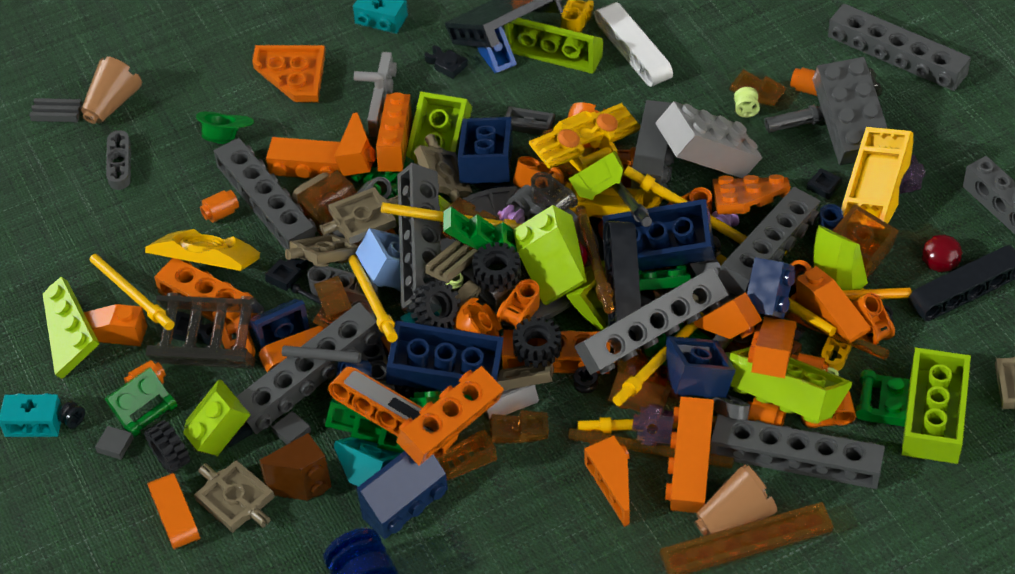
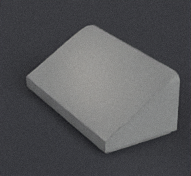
[485,385,539,420]

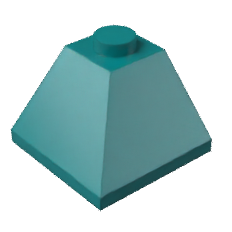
[334,437,401,486]

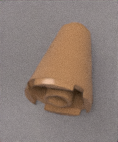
[81,57,142,124]
[695,464,778,538]

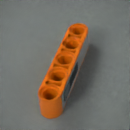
[329,367,458,458]

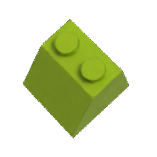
[183,379,251,456]

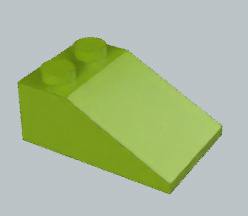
[406,91,472,164]
[513,205,587,305]

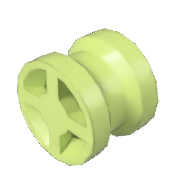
[734,87,760,118]

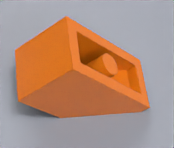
[694,292,762,339]

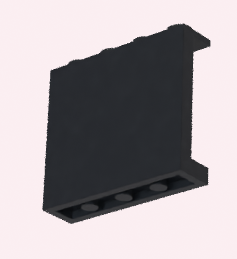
[445,0,563,48]

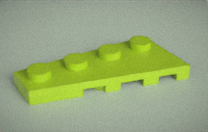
[43,277,100,379]

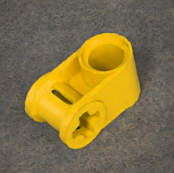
[561,0,594,33]

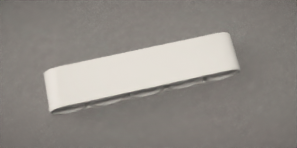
[595,2,673,87]

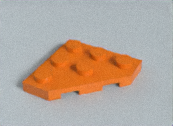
[252,45,326,102]
[712,174,790,214]

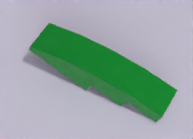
[443,207,524,266]
[325,398,405,453]

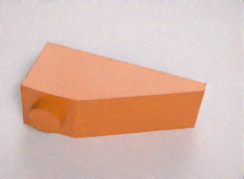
[334,113,376,176]
[796,266,871,343]
[84,304,148,347]
[584,436,630,527]

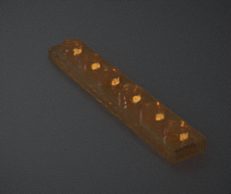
[660,502,833,574]

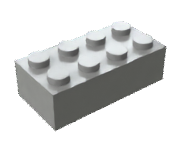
[655,101,762,178]

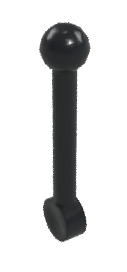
[291,284,337,313]

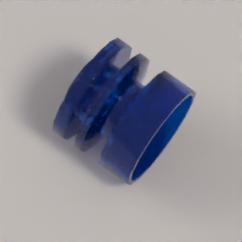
[323,528,399,574]

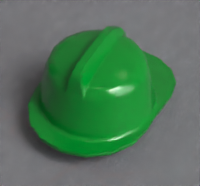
[196,111,254,144]

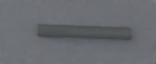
[282,345,362,363]

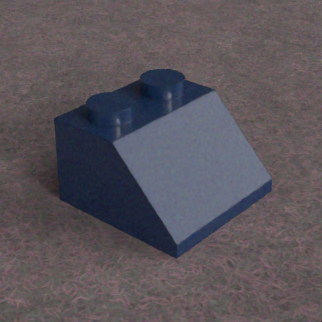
[747,257,795,319]
[247,299,310,351]
[666,336,736,398]

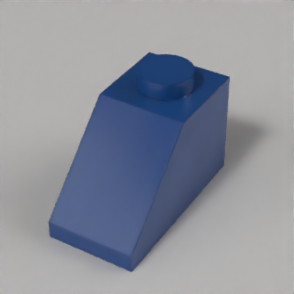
[477,26,517,73]

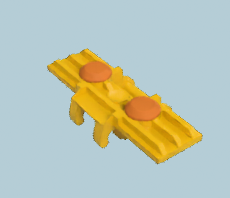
[529,103,641,171]

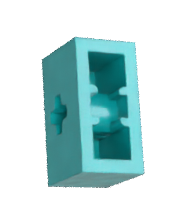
[353,0,408,34]
[0,393,62,437]

